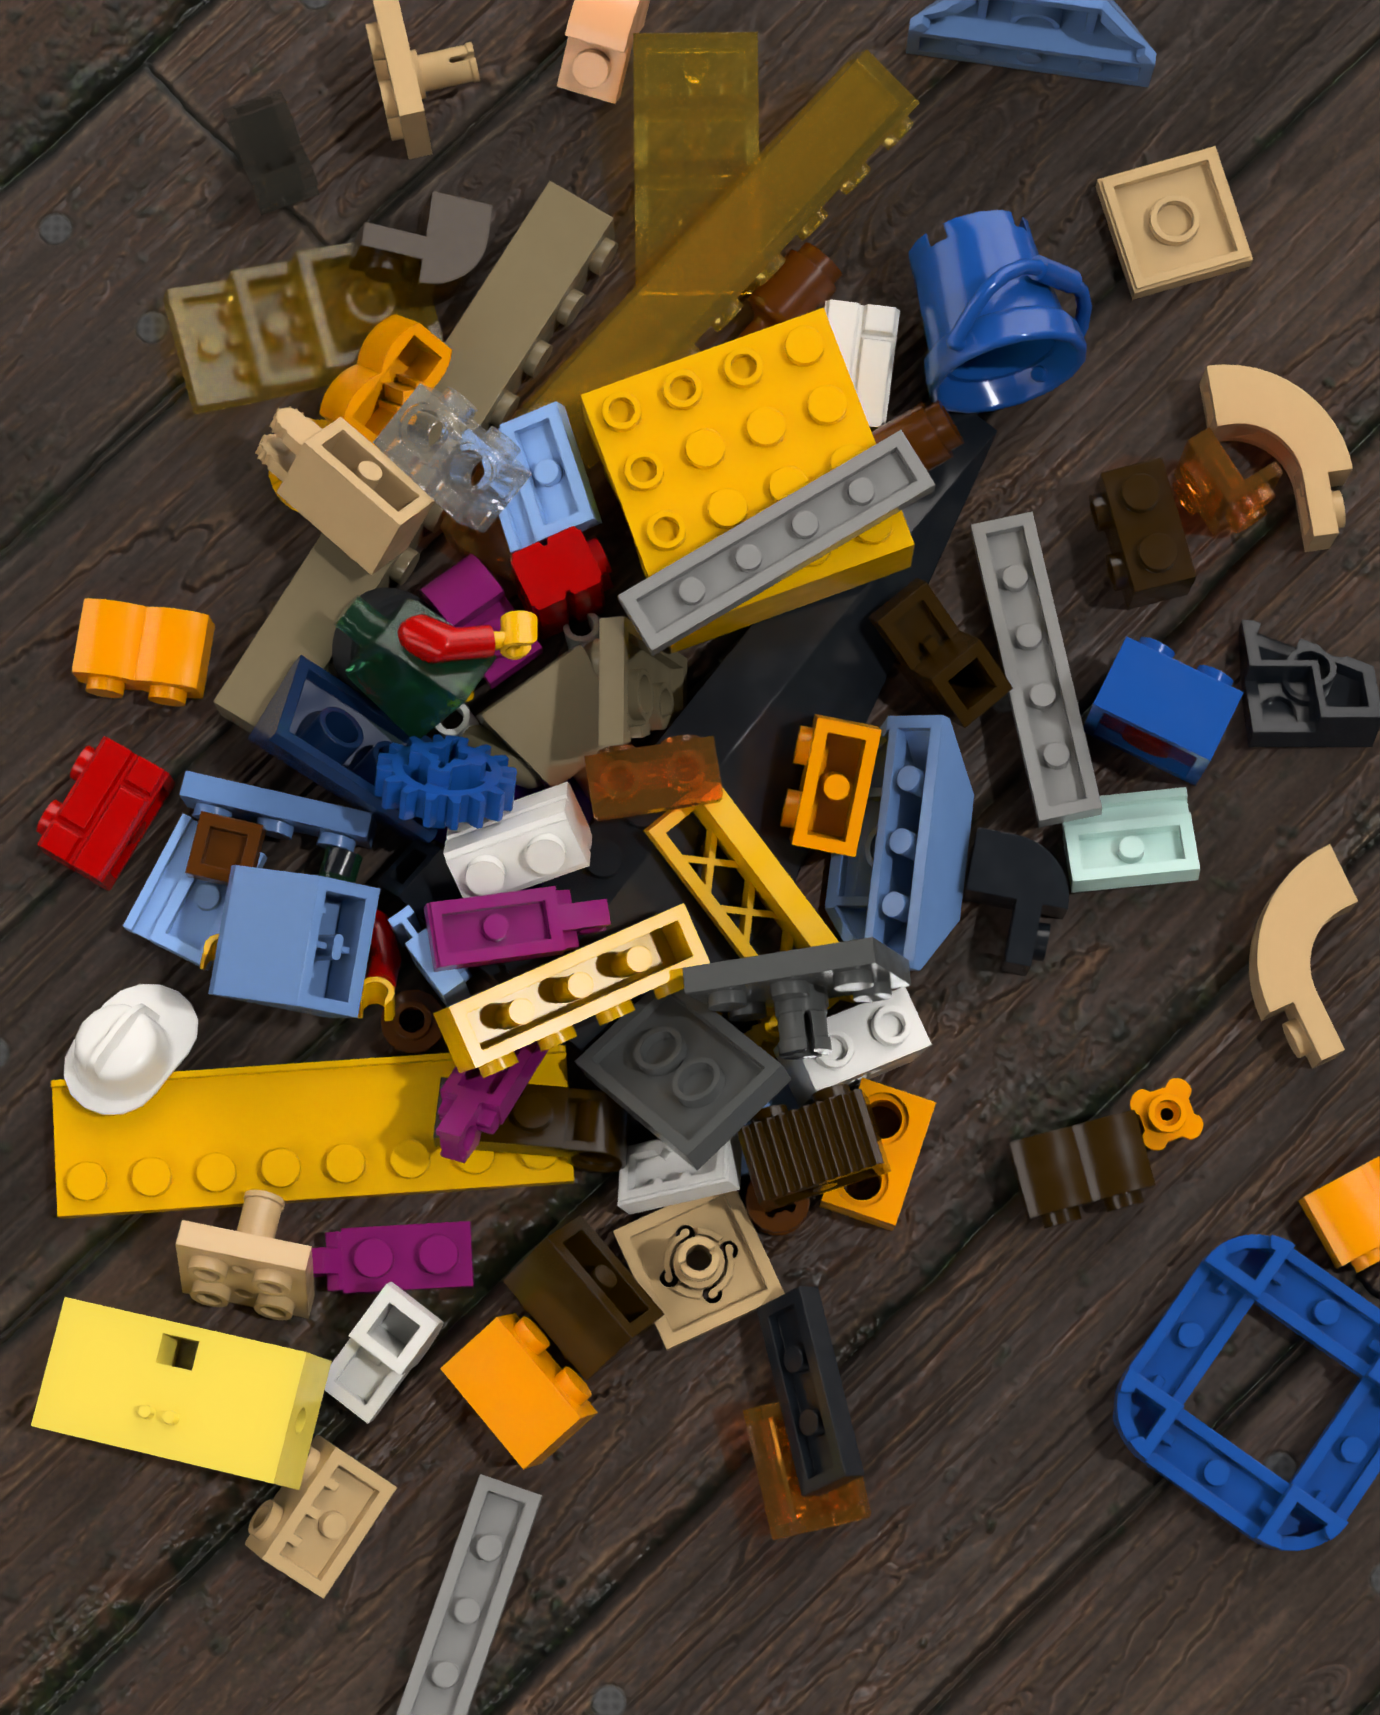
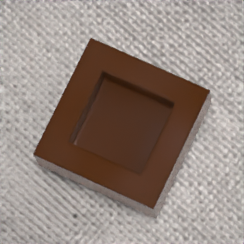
[185,811,266,886]

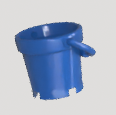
[908,210,1092,414]

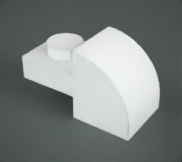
[325,1282,444,1424]

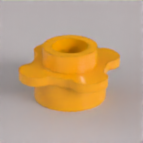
[1130,1078,1203,1151]

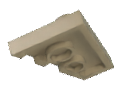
[591,616,687,747]

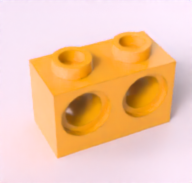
[819,1078,936,1231]

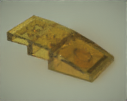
[633,32,760,295]
[163,242,445,414]

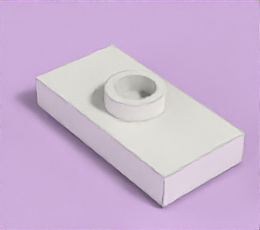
[617,1133,742,1215]

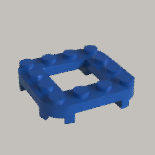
[1113,1234,1380,1551]

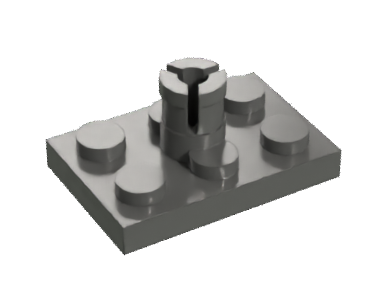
[683,937,911,1060]
[574,989,792,1171]

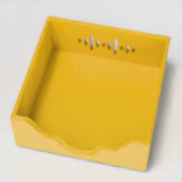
[581,308,915,654]

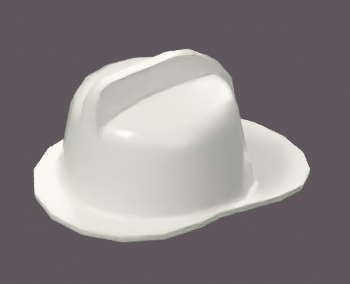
[64,984,198,1115]

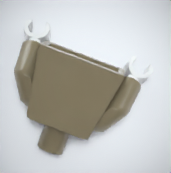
[435,613,624,806]

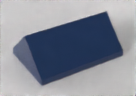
[248,655,438,843]

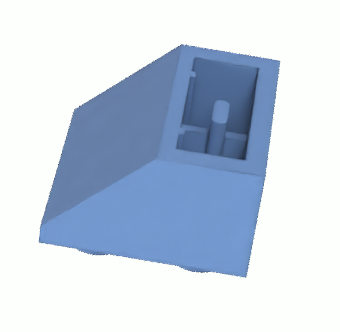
[208,865,380,1018]

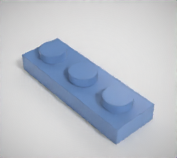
[179,771,377,852]

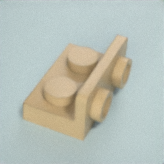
[245,1435,397,1599]

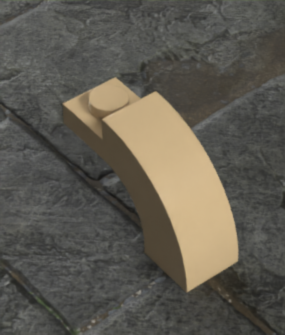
[1199,364,1353,552]
[1249,844,1358,1069]

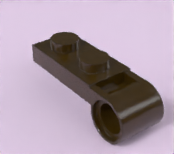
[433,1077,631,1173]

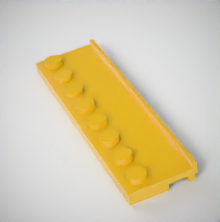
[51,1045,575,1219]

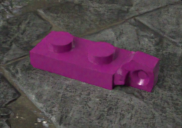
[424,886,611,972]
[436,1041,549,1163]
[312,1221,474,1295]

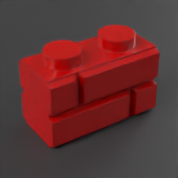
[510,526,613,640]
[36,736,176,891]

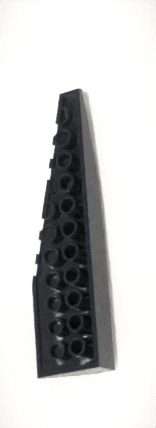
[478,411,997,1055]

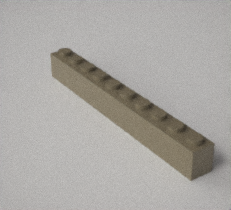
[213,181,618,733]

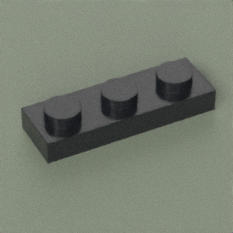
[757,1286,865,1497]

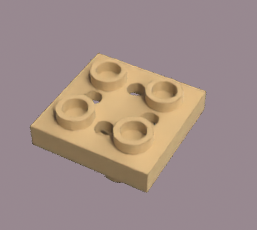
[365,0,480,159]
[176,1190,315,1320]
[613,1190,785,1351]

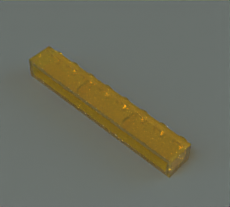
[513,49,920,468]

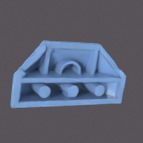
[906,0,1157,87]
[825,715,974,971]

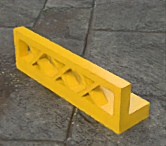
[643,782,855,1010]

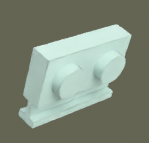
[1062,787,1200,893]

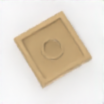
[1095,146,1253,300]

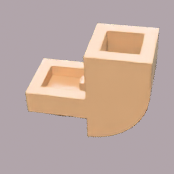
[557,0,650,104]

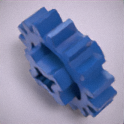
[374,735,517,830]

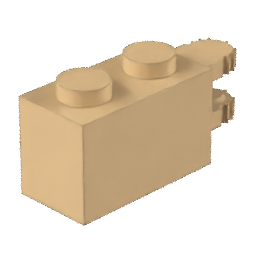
[255,406,436,575]

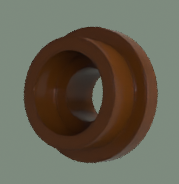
[381,990,443,1054]

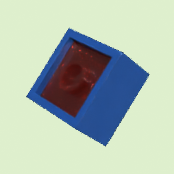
[1083,636,1244,786]

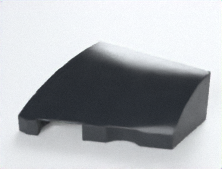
[1239,620,1380,747]

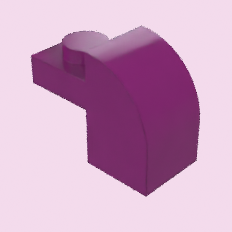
[419,554,543,689]

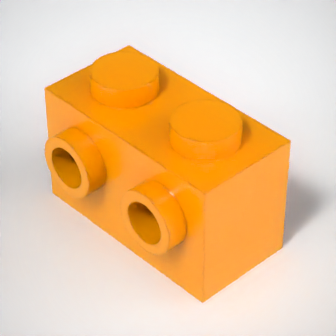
[780,714,882,857]
[440,1313,598,1470]

